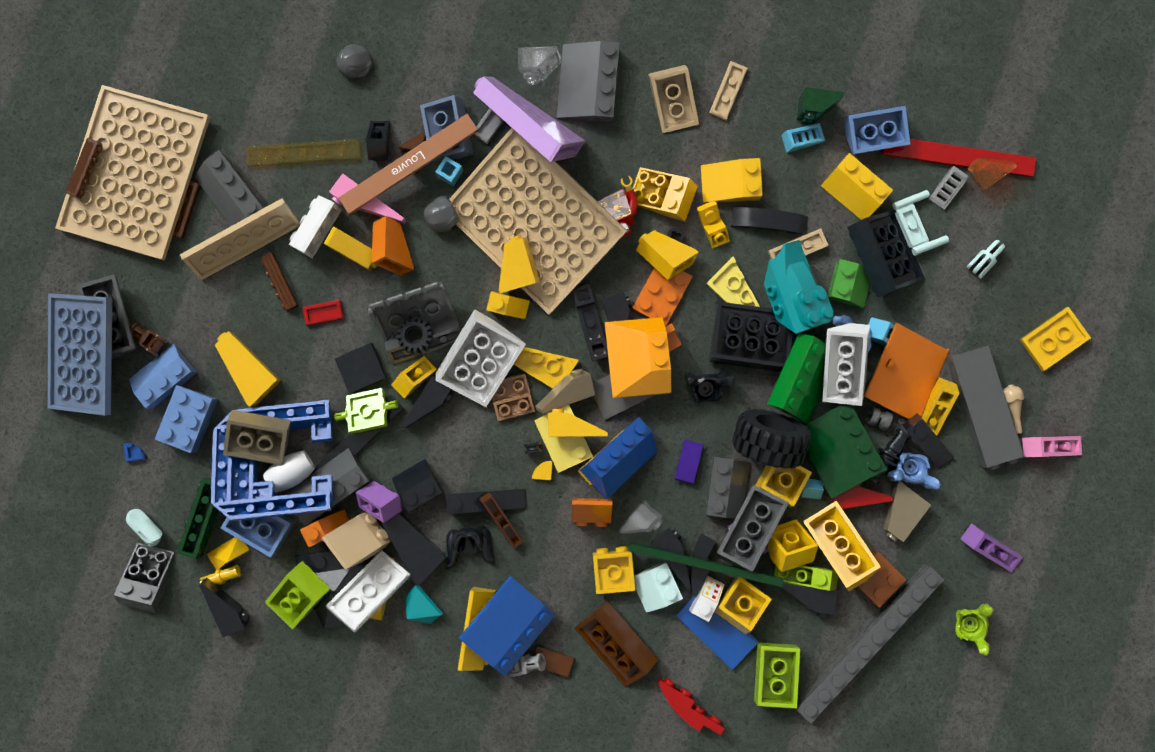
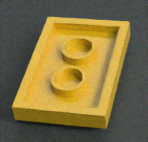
[1020,307,1091,371]

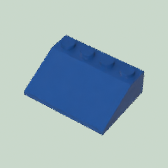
[459,576,555,676]

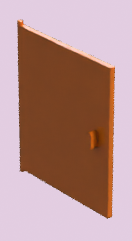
[864,323,950,419]

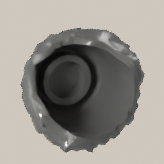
[336,44,373,79]
[424,196,460,232]

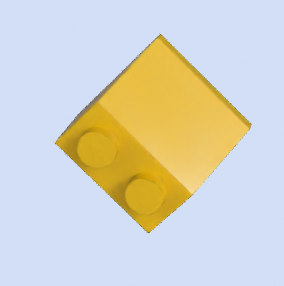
[767,519,819,572]

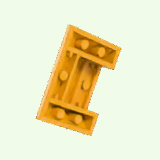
[605,317,671,399]

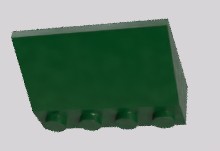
[804,404,887,499]

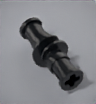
[872,428,912,484]

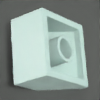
[634,561,683,613]

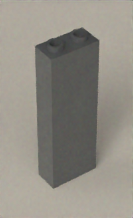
[947,345,1024,470]

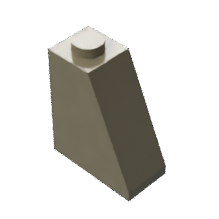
[884,481,931,542]

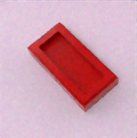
[302,300,344,326]

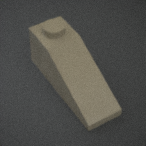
[535,369,595,413]

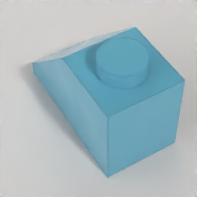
[868,317,895,347]

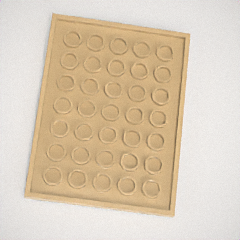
[55,85,210,261]
[449,128,628,315]

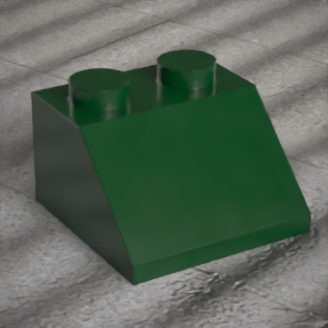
[796,87,844,124]

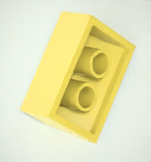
[534,405,593,473]

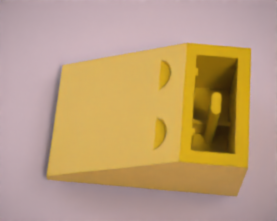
[632,167,698,221]

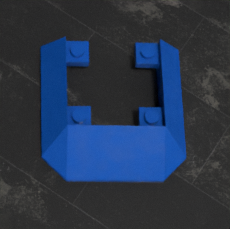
[211,400,335,521]

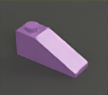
[961,523,1023,572]

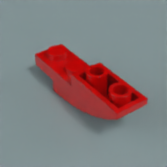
[658,678,725,735]

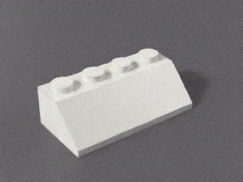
[822,323,870,406]

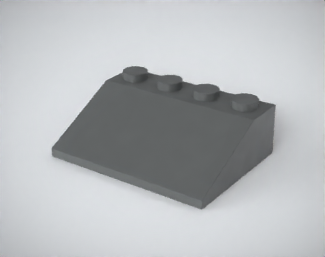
[557,41,619,123]

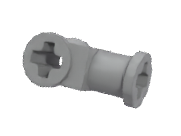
[509,653,546,677]

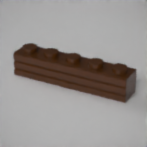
[65,138,103,199]
[261,252,298,311]
[479,492,523,549]

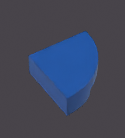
[123,443,146,462]

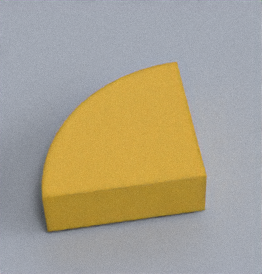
[532,461,553,480]

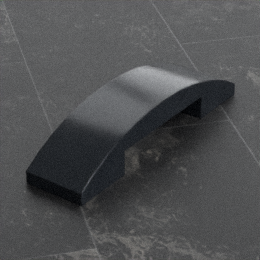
[731,207,808,235]
[572,284,608,362]

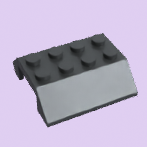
[367,281,461,365]

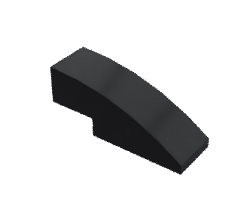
[690,533,716,597]

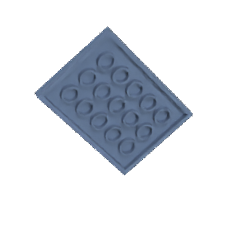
[48,293,112,416]

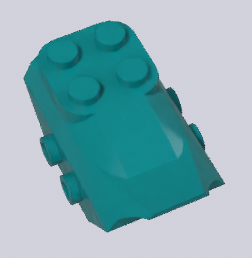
[764,240,834,334]

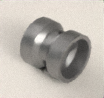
[867,407,893,431]

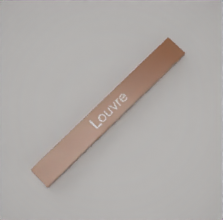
[339,114,478,215]

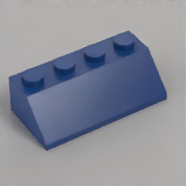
[580,417,657,499]

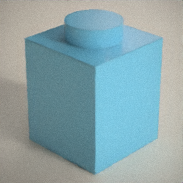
[435,156,464,187]

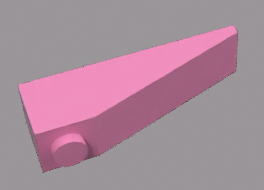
[329,174,406,224]

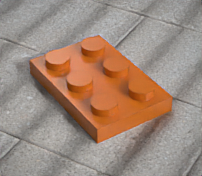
[632,268,693,327]

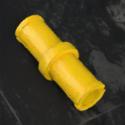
[200,565,241,585]

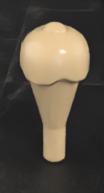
[1003,385,1024,434]

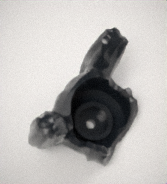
[684,372,735,403]
[446,526,495,568]

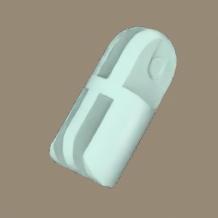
[966,240,1005,279]
[126,509,162,547]

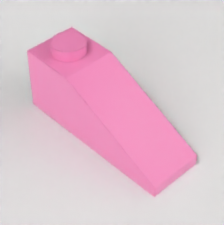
[1022,436,1082,457]

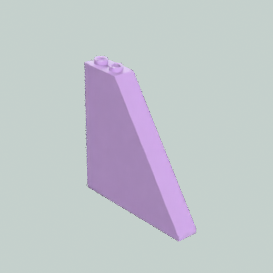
[473,76,585,162]

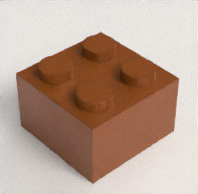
[856,550,907,608]

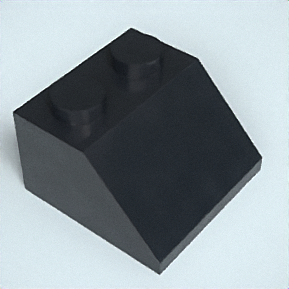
[392,459,444,512]

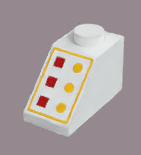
[689,575,724,622]

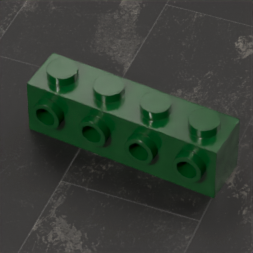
[177,478,218,559]

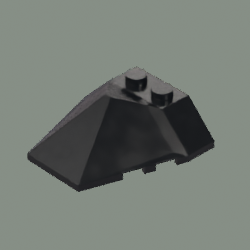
[295,551,373,630]

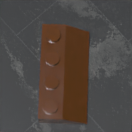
[574,601,658,687]

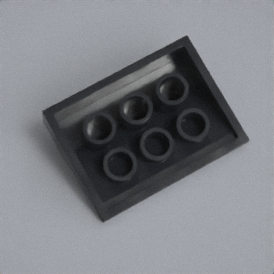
[847,210,925,298]
[709,301,793,372]

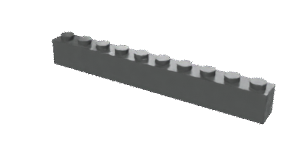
[795,564,944,723]

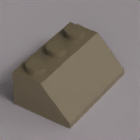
[223,410,291,465]

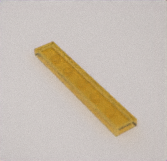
[246,139,361,166]

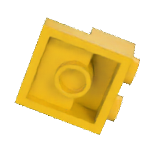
[593,546,635,594]

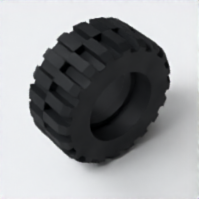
[732,409,812,469]

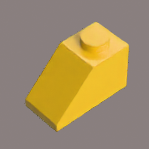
[486,291,530,319]
[391,356,437,399]

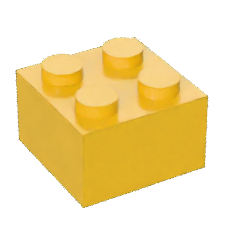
[755,465,812,507]
[714,577,772,634]

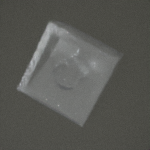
[518,46,561,84]
[618,500,663,534]

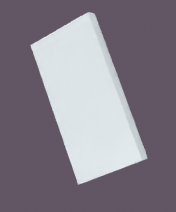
[326,550,410,632]

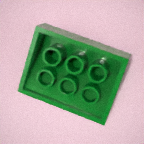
[767,333,826,425]

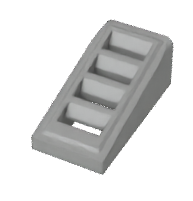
[928,166,969,210]

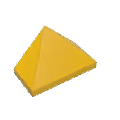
[207,537,250,570]

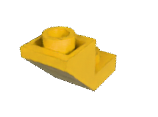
[697,201,730,249]

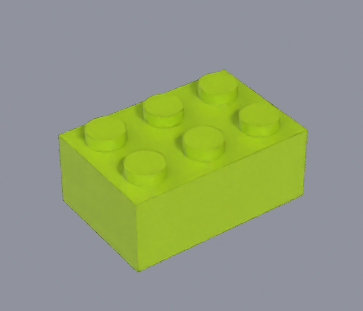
[265,561,331,630]
[754,642,800,708]

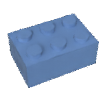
[155,385,218,453]
[221,515,296,558]

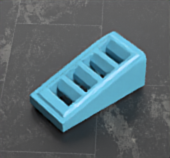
[781,123,825,153]

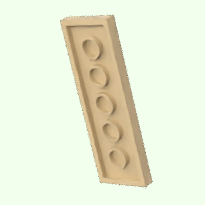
[180,198,300,280]

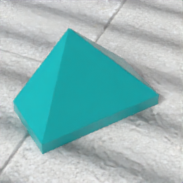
[405,585,443,624]

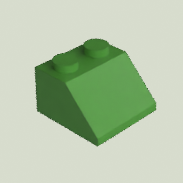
[827,259,870,308]

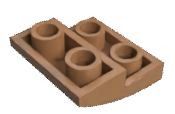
[492,373,535,421]

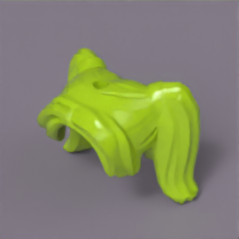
[955,603,994,656]

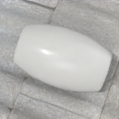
[263,450,315,493]

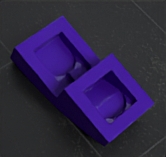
[674,440,703,484]

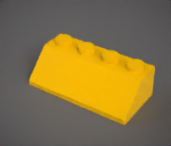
[803,501,881,591]
[458,587,496,671]

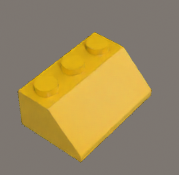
[821,153,893,220]

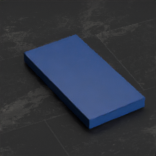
[676,596,759,670]

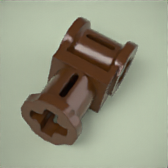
[130,322,169,357]

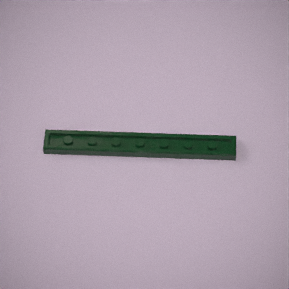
[627,542,784,587]

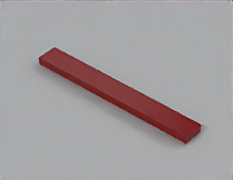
[882,139,1036,178]

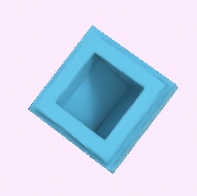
[801,479,824,499]

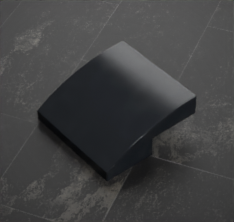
[335,343,387,394]

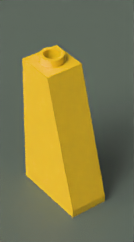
[215,331,281,408]

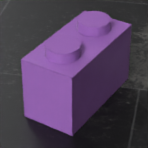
[356,481,402,523]

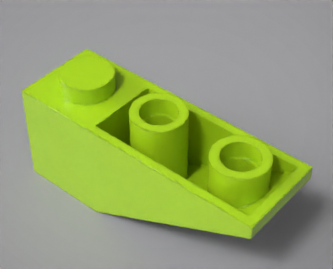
[774,565,838,591]

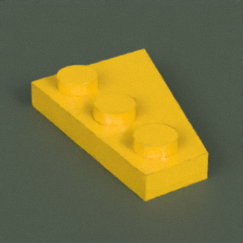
[513,347,579,389]

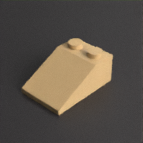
[648,65,699,133]
[322,512,391,570]

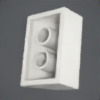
[289,196,342,259]

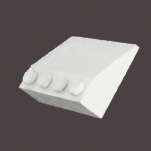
[436,310,526,407]

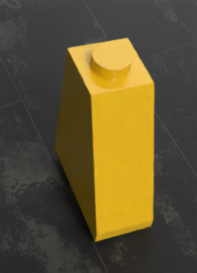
[324,226,377,271]
[636,230,699,280]
[499,235,540,293]

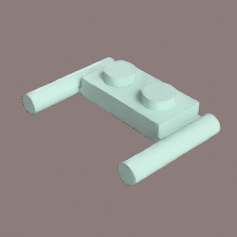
[892,190,949,255]

